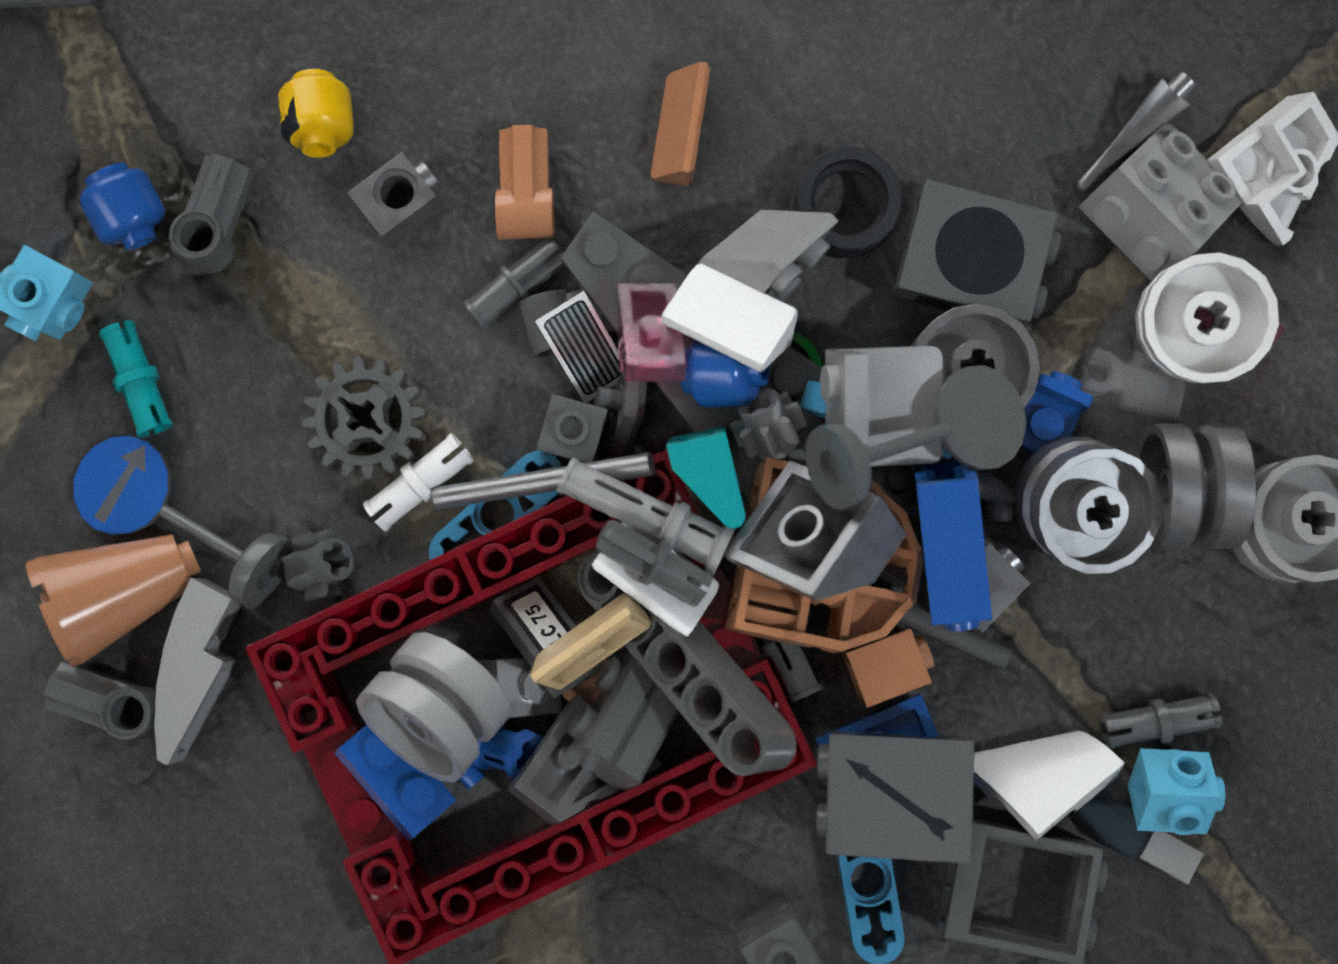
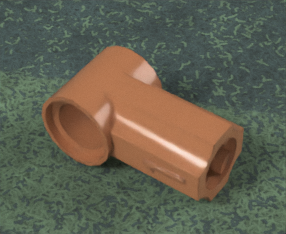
[495,125,555,240]

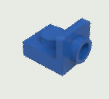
[1020,371,1094,454]

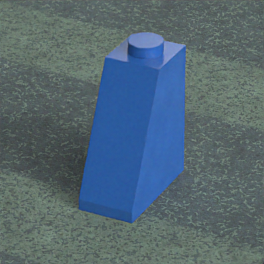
[914,460,992,631]

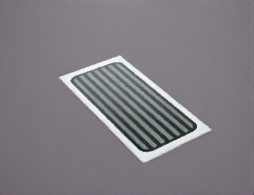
[535,291,627,403]

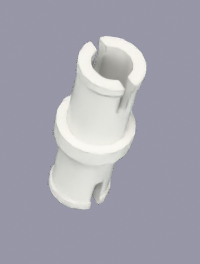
[363,433,474,531]

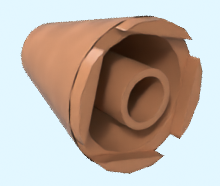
[26,534,201,668]

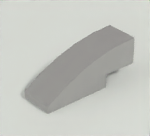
[154,578,242,765]

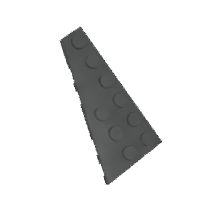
[560,211,826,503]

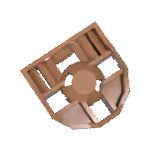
[725,457,924,654]

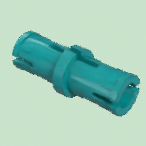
[99,320,173,438]

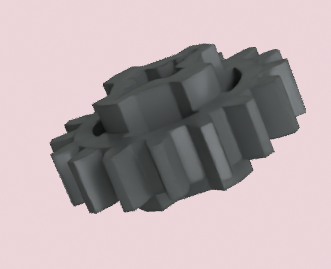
[301,356,428,481]

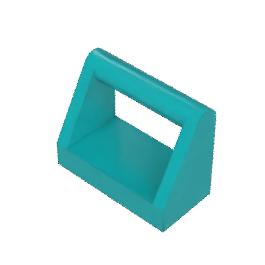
[666,425,745,529]

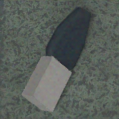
[1074,797,1204,884]

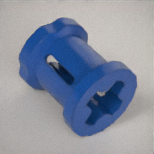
[472,724,543,779]

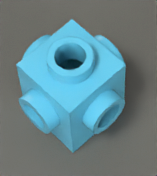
[0,245,94,341]
[1128,748,1225,835]

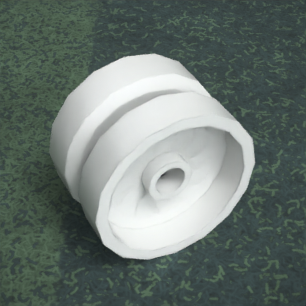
[1135,253,1279,383]

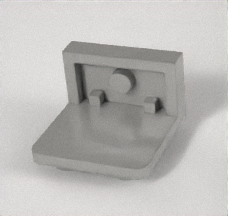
[1078,124,1242,281]
[820,346,943,466]

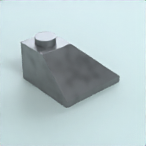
[723,461,907,602]

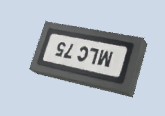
[489,576,604,698]

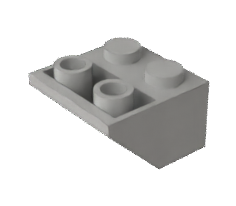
[698,210,839,302]

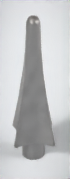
[1076,72,1196,191]

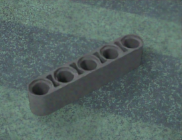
[577,551,796,776]

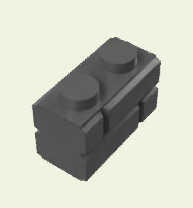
[566,652,679,791]

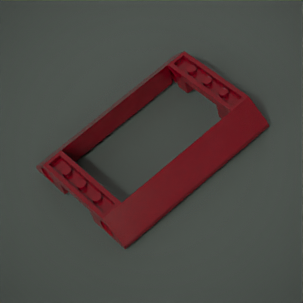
[245,449,817,964]

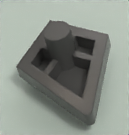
[594,364,647,460]

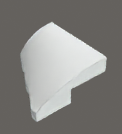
[1207,92,1338,246]
[974,730,1125,841]

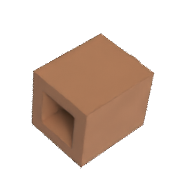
[840,628,934,708]

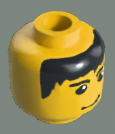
[278,69,354,158]

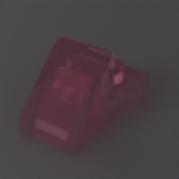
[617,283,687,382]

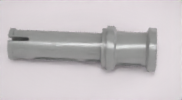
[557,458,736,575]

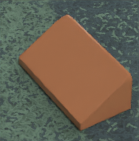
[651,62,710,187]

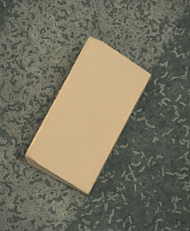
[530,592,652,690]

